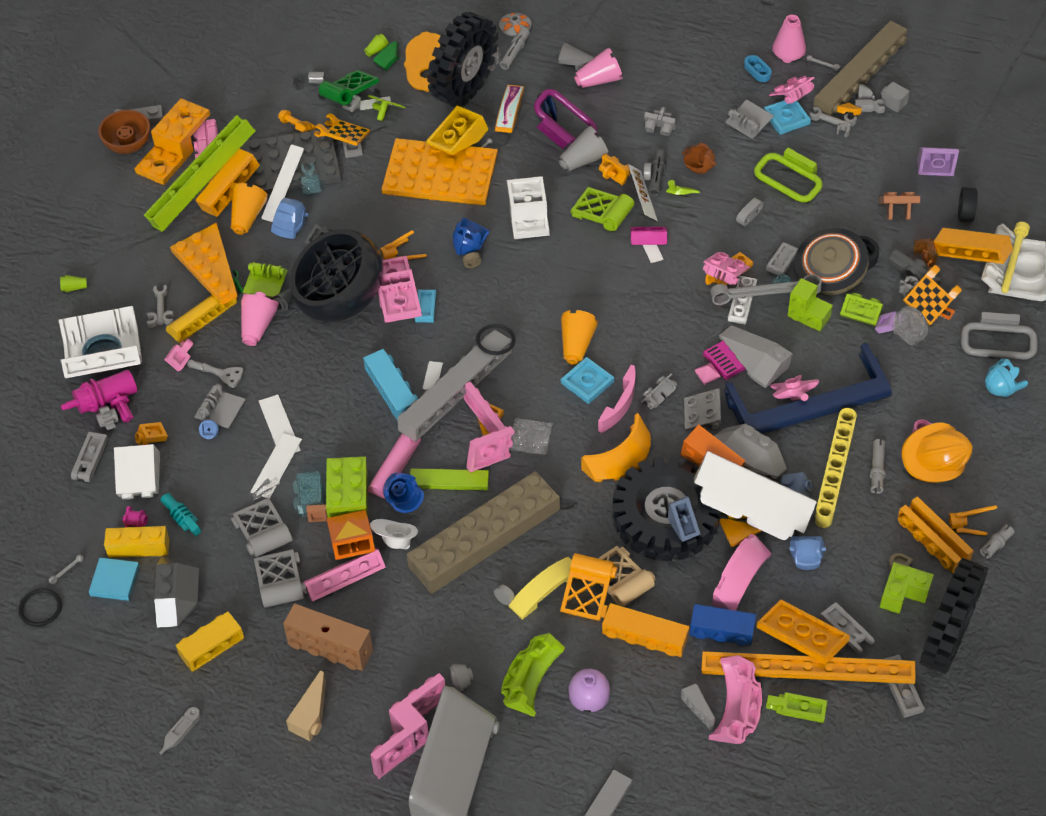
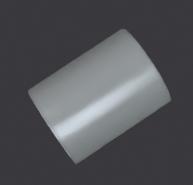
[308,72,325,84]

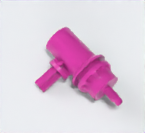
[61,370,137,423]

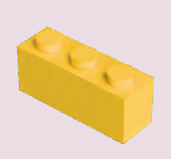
[104,526,170,558]
[176,612,244,672]

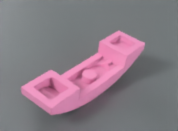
[598,365,635,433]

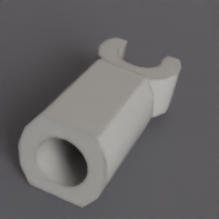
[854,99,885,113]

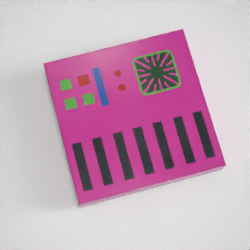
[703,341,746,380]

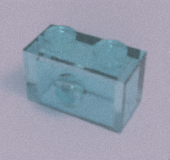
[293,471,323,517]

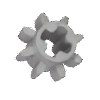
[899,276,919,298]
[96,406,119,430]

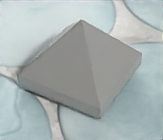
[342,95,361,112]

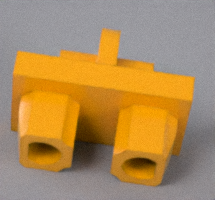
[598,154,631,185]

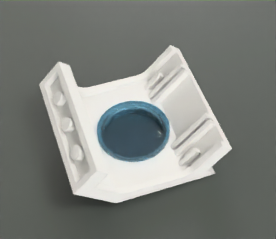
[59,306,142,378]

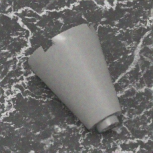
[559,126,609,171]

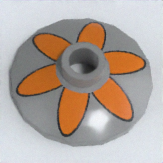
[499,12,532,37]

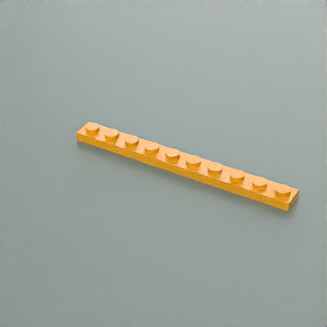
[702,652,915,684]

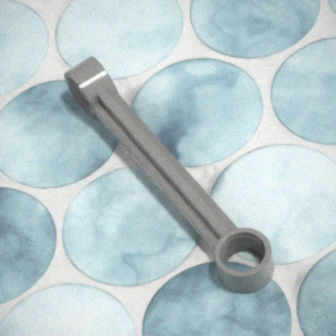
[710,274,822,305]

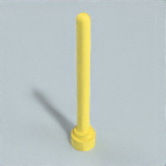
[1001,222,1030,293]

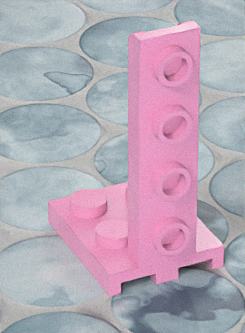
[464,381,515,473]

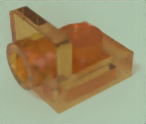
[913,238,938,267]

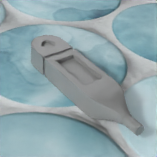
[159,707,201,755]

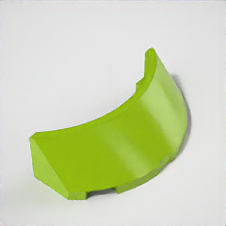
[501,633,565,717]

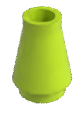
[364,34,389,57]
[60,275,87,293]

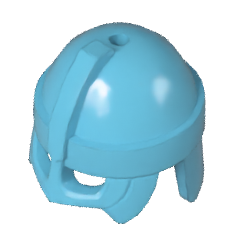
[985,358,1028,397]

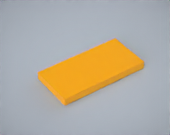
[757,599,850,665]

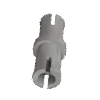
[980,524,1015,558]

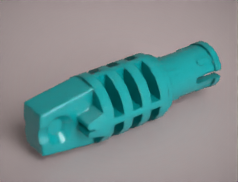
[160,493,202,536]

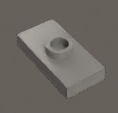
[766,242,798,277]

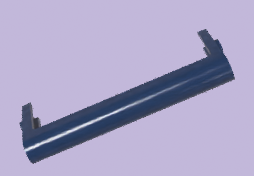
[724,342,892,434]

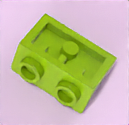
[840,293,883,326]

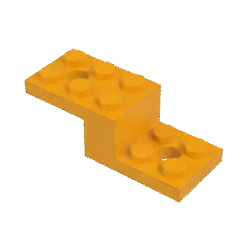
[134,98,210,185]

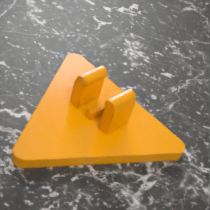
[720,518,762,547]

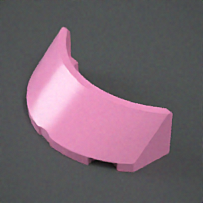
[712,534,772,611]
[708,655,762,744]

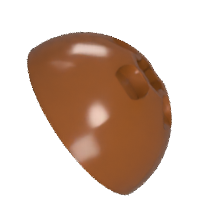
[98,110,150,154]

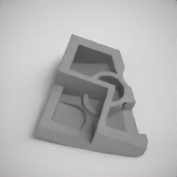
[559,43,595,71]

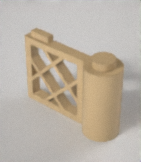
[599,546,656,607]

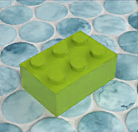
[326,456,368,518]

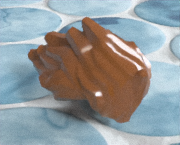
[682,142,717,174]

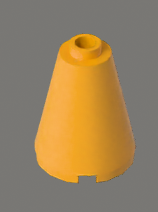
[231,183,268,235]
[561,310,598,365]

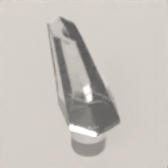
[252,477,280,501]

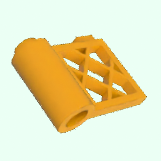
[560,553,618,621]

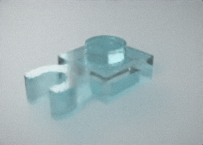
[301,163,321,195]

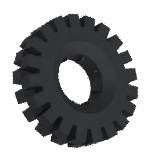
[920,558,988,675]

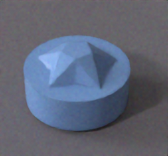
[199,420,219,439]

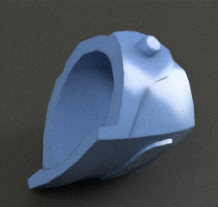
[271,198,309,239]
[790,536,826,570]

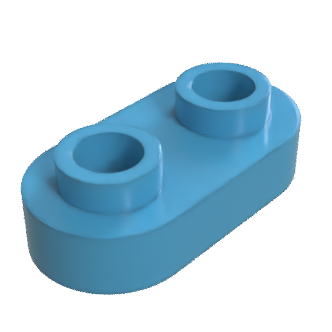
[744,55,772,82]

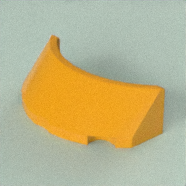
[581,413,651,482]

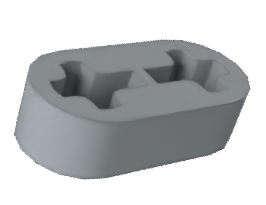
[736,198,764,226]

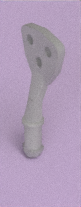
[187,360,244,388]

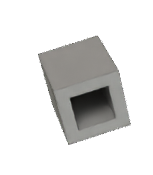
[881,82,910,113]

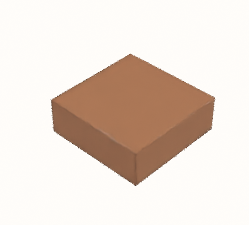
[306,504,328,522]

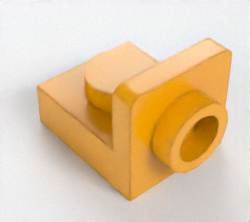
[135,422,168,445]

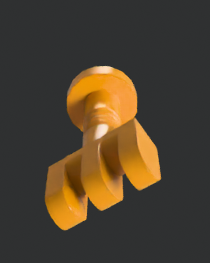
[278,110,315,132]

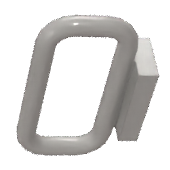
[961,312,1037,360]

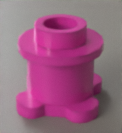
[122,506,148,528]

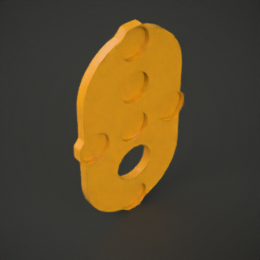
[404,31,440,92]

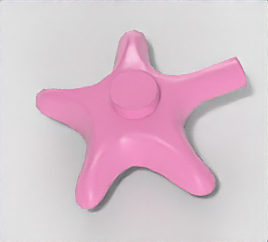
[770,375,819,401]

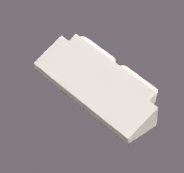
[694,451,816,540]

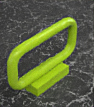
[754,148,822,202]

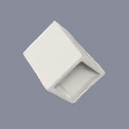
[114,444,160,500]

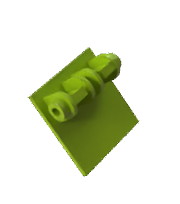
[243,262,288,298]

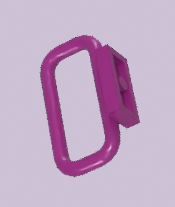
[534,88,597,149]

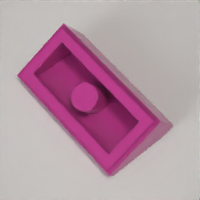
[630,227,667,245]

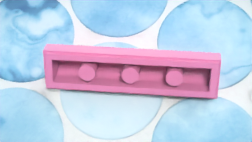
[367,434,421,499]

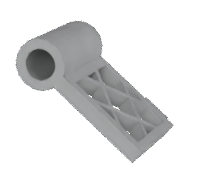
[231,498,293,557]
[254,549,307,608]

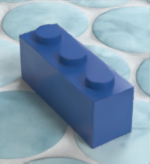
[690,604,756,646]

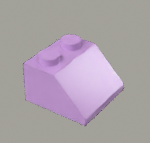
[917,147,959,176]

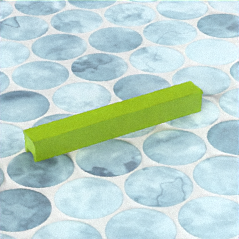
[144,115,256,232]

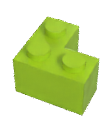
[788,278,833,331]
[880,562,934,614]

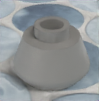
[449,664,474,692]

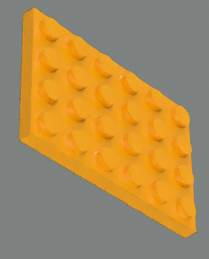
[381,138,498,206]

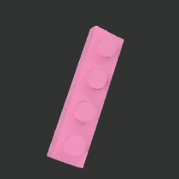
[304,548,386,601]

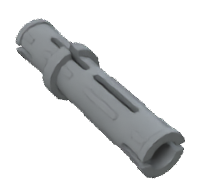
[500,28,530,70]
[870,439,886,494]

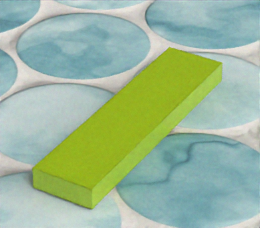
[410,469,489,490]

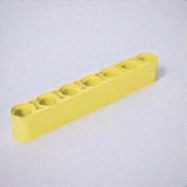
[815,408,857,528]

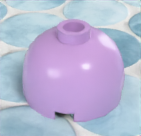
[568,668,610,712]

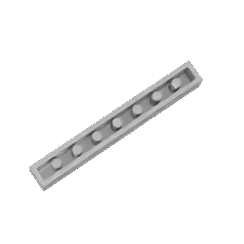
[397,329,512,442]

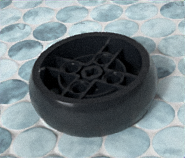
[290,229,384,322]

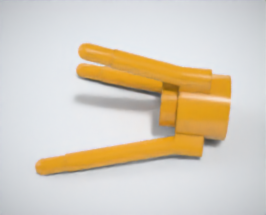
[380,230,427,260]
[949,505,997,536]

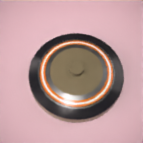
[795,228,869,295]

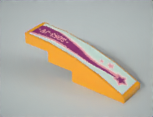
[495,85,524,133]

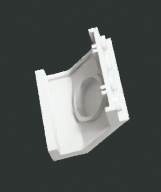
[981,224,1046,301]

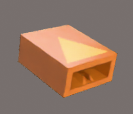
[326,510,375,560]

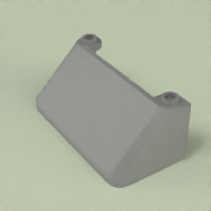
[409,686,500,816]

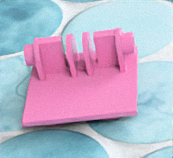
[769,76,814,104]
[703,252,750,285]

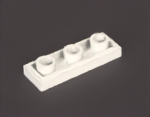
[728,275,757,325]

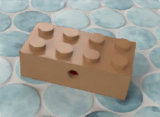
[283,603,373,671]

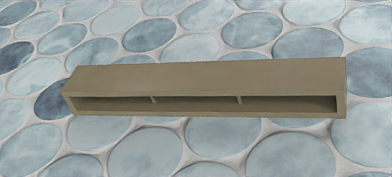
[813,20,908,116]

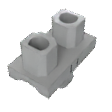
[644,107,677,137]

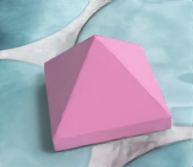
[695,363,721,385]

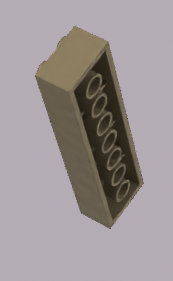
[406,471,560,594]

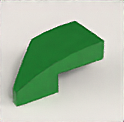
[373,41,399,71]

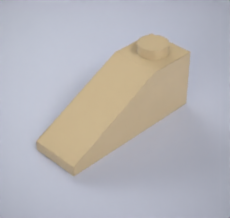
[286,671,326,741]

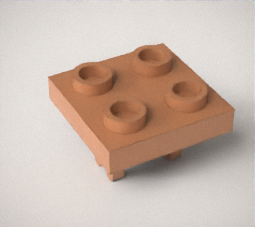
[878,192,920,220]

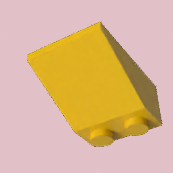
[426,106,489,155]

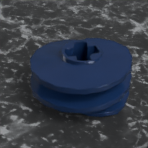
[537,93,557,122]

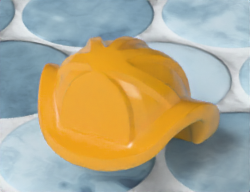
[901,422,973,483]

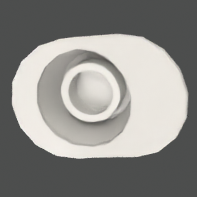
[370,519,418,549]

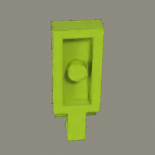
[766,692,827,723]

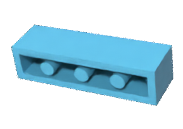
[363,349,418,420]

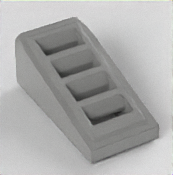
[681,684,715,730]

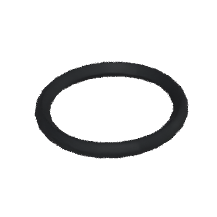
[476,324,516,355]
[19,588,62,626]

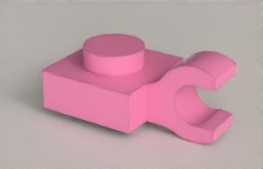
[164,339,193,371]

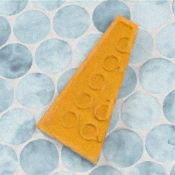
[170,223,238,305]

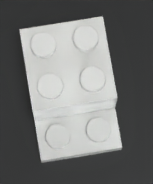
[507,176,550,239]

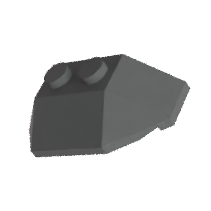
[154,556,200,629]

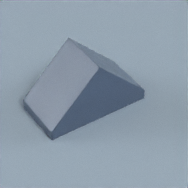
[668,496,700,542]

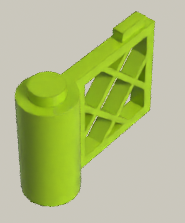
[571,187,635,231]

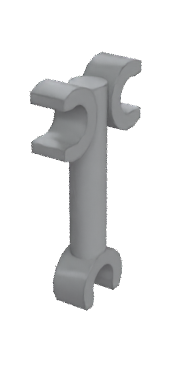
[809,107,857,137]
[147,285,174,328]

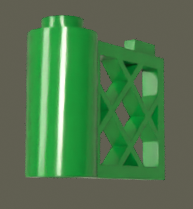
[319,70,379,105]

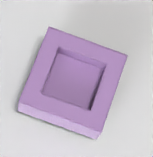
[875,311,899,334]

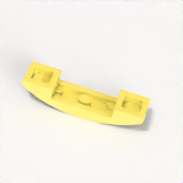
[509,557,574,620]

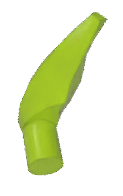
[666,180,700,195]

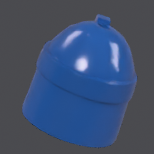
[452,217,490,256]
[383,472,424,513]

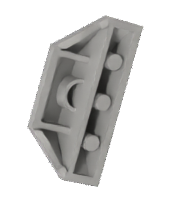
[714,424,787,479]

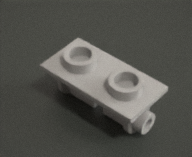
[640,373,677,409]

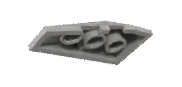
[719,325,792,388]

